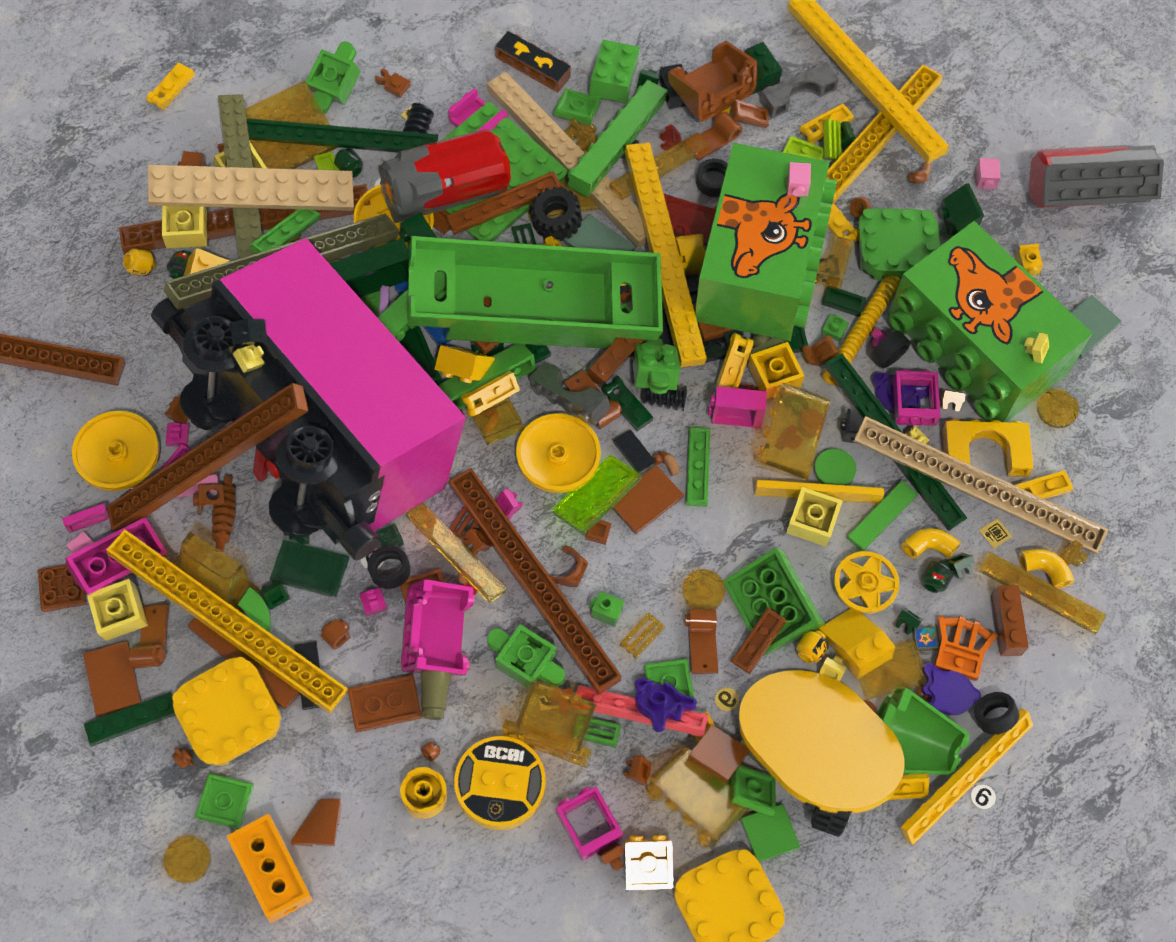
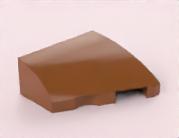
[291,798,342,847]

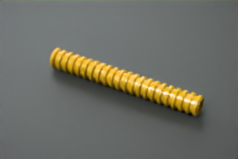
[822,276,901,386]

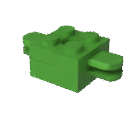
[305,41,361,115]
[633,338,680,394]
[487,624,565,691]

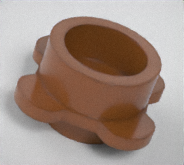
[172,746,195,769]

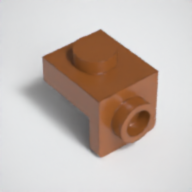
[802,335,839,367]

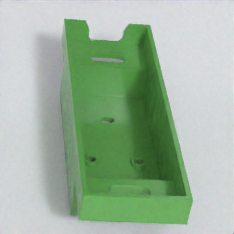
[408,236,663,349]

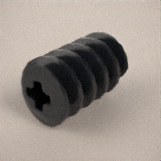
[403,103,434,134]
[643,385,687,412]

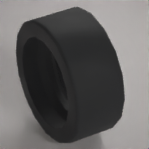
[696,158,728,197]
[871,330,911,368]
[367,546,410,589]
[973,692,1019,734]

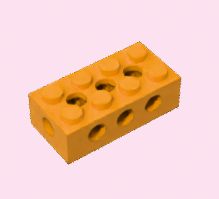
[226,813,313,924]

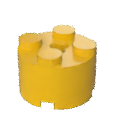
[675,234,706,276]
[400,767,447,819]

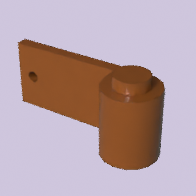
[684,112,743,161]
[564,370,622,430]
[129,604,169,669]
[684,609,719,674]

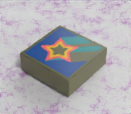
[913,627,938,651]

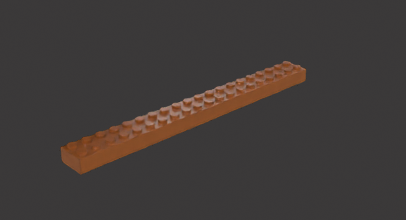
[119,184,371,255]
[0,334,126,386]
[107,383,308,531]
[449,468,622,695]

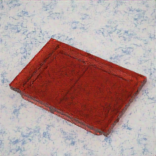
[663,193,716,246]

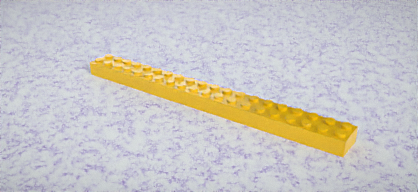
[787,0,949,164]
[826,65,943,204]
[624,143,707,368]
[107,529,348,714]

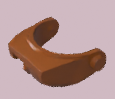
[550,545,588,587]

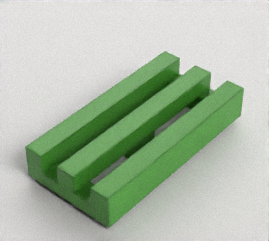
[572,715,621,748]

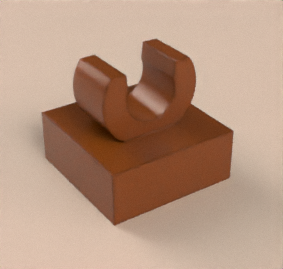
[164,396,188,424]
[462,529,492,555]
[623,755,652,785]
[596,843,625,871]

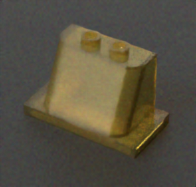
[173,532,259,613]
[502,681,596,769]

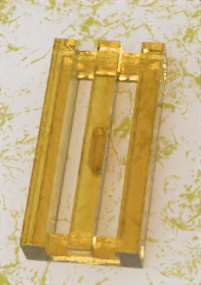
[620,613,665,659]

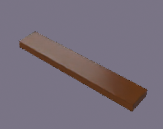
[445,171,562,235]
[188,618,300,710]

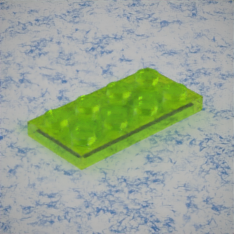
[552,455,642,536]

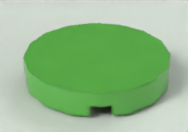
[814,449,857,486]

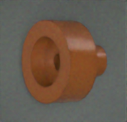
[850,196,871,217]

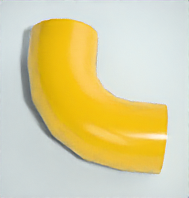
[901,528,961,559]
[1019,549,1074,589]

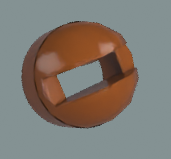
[420,741,441,762]

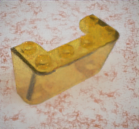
[756,383,830,481]
[645,746,749,850]

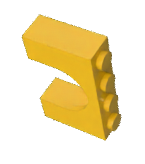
[942,419,1033,477]

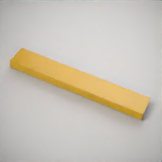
[755,480,884,504]

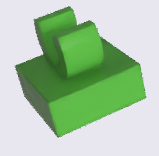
[821,315,849,342]

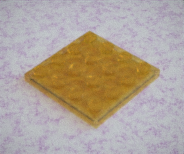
[245,80,339,169]

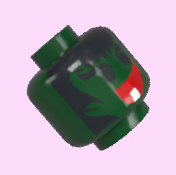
[334,148,363,178]
[167,250,191,279]
[921,560,953,593]

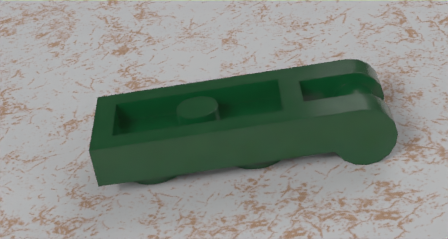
[601,376,653,432]

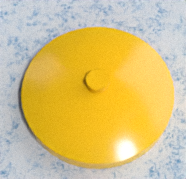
[72,411,160,491]
[516,413,601,493]

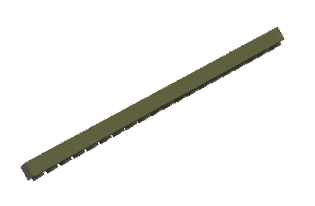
[217,94,262,259]
[164,213,399,310]

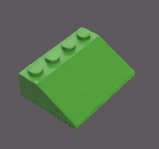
[722,547,825,656]

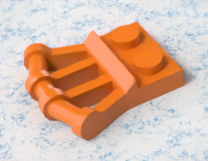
[934,616,998,681]

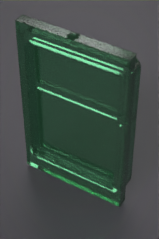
[270,540,350,597]

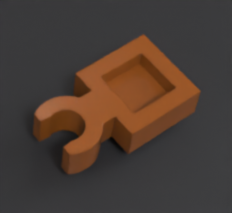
[375,69,411,98]

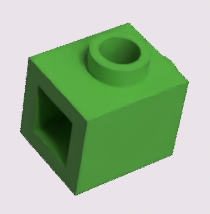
[589,591,624,627]

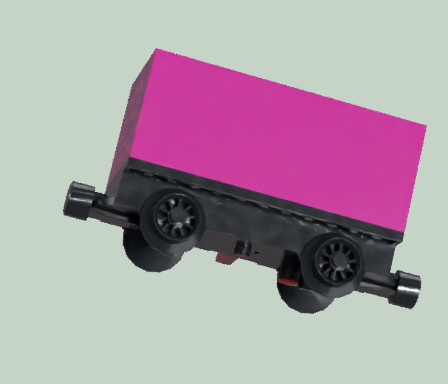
[151,238,466,560]

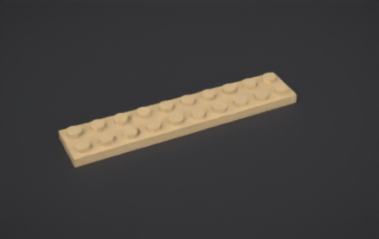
[148,165,354,211]

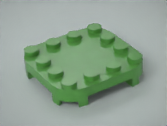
[857,208,940,280]

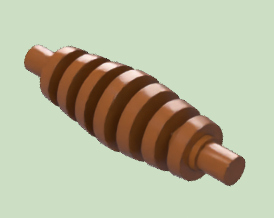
[212,476,236,553]

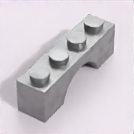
[760,62,839,119]
[529,361,611,426]

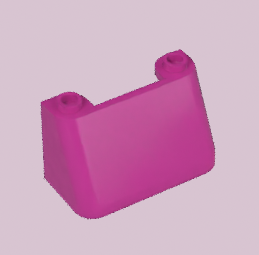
[401,579,475,676]

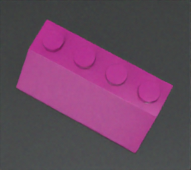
[66,517,167,595]

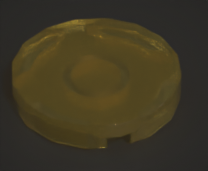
[1037,389,1079,429]
[682,569,726,609]
[163,836,211,884]

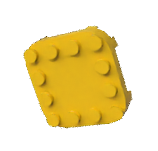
[172,657,282,766]
[673,849,785,942]

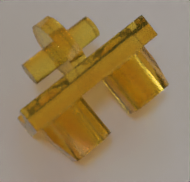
[564,118,598,153]

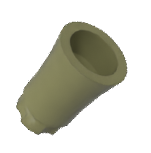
[420,671,452,720]

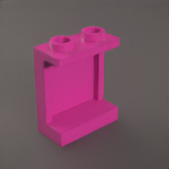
[448,88,508,131]

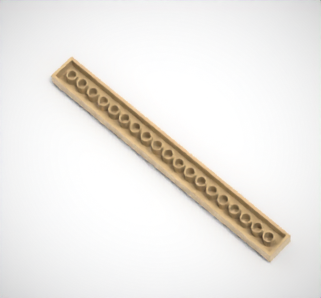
[487,71,647,248]
[853,416,1109,554]

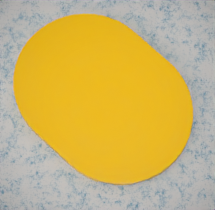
[738,670,904,813]

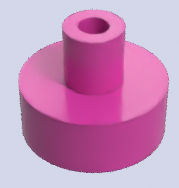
[871,327,888,347]

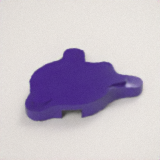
[872,372,929,414]
[922,663,981,716]
[635,678,697,732]

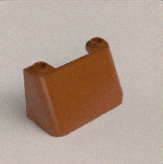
[668,41,757,121]

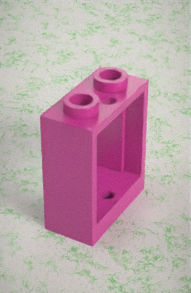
[893,369,940,426]
[708,386,767,429]
[556,787,623,861]

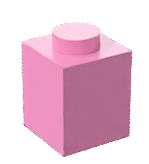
[975,158,1001,190]
[787,162,811,197]

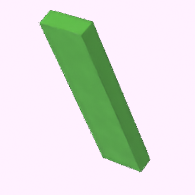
[250,209,320,254]
[686,427,711,507]
[847,480,918,551]

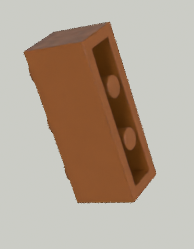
[991,585,1029,656]

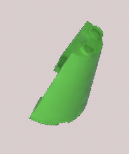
[876,686,970,775]

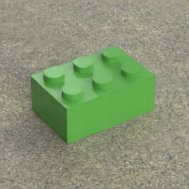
[589,39,640,103]

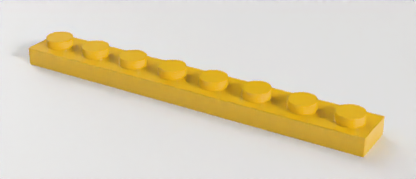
[901,708,1033,845]

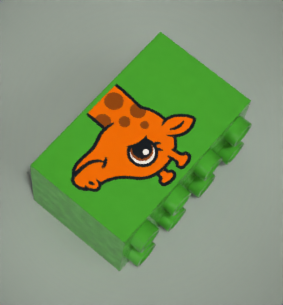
[695,143,837,341]
[888,221,1093,422]

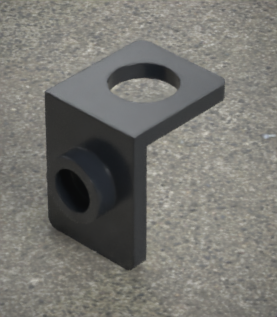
[840,408,857,444]

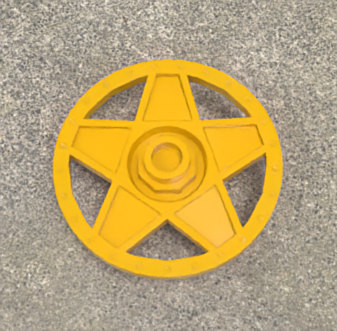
[834,551,899,613]

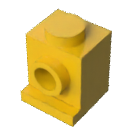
[1015,243,1043,276]

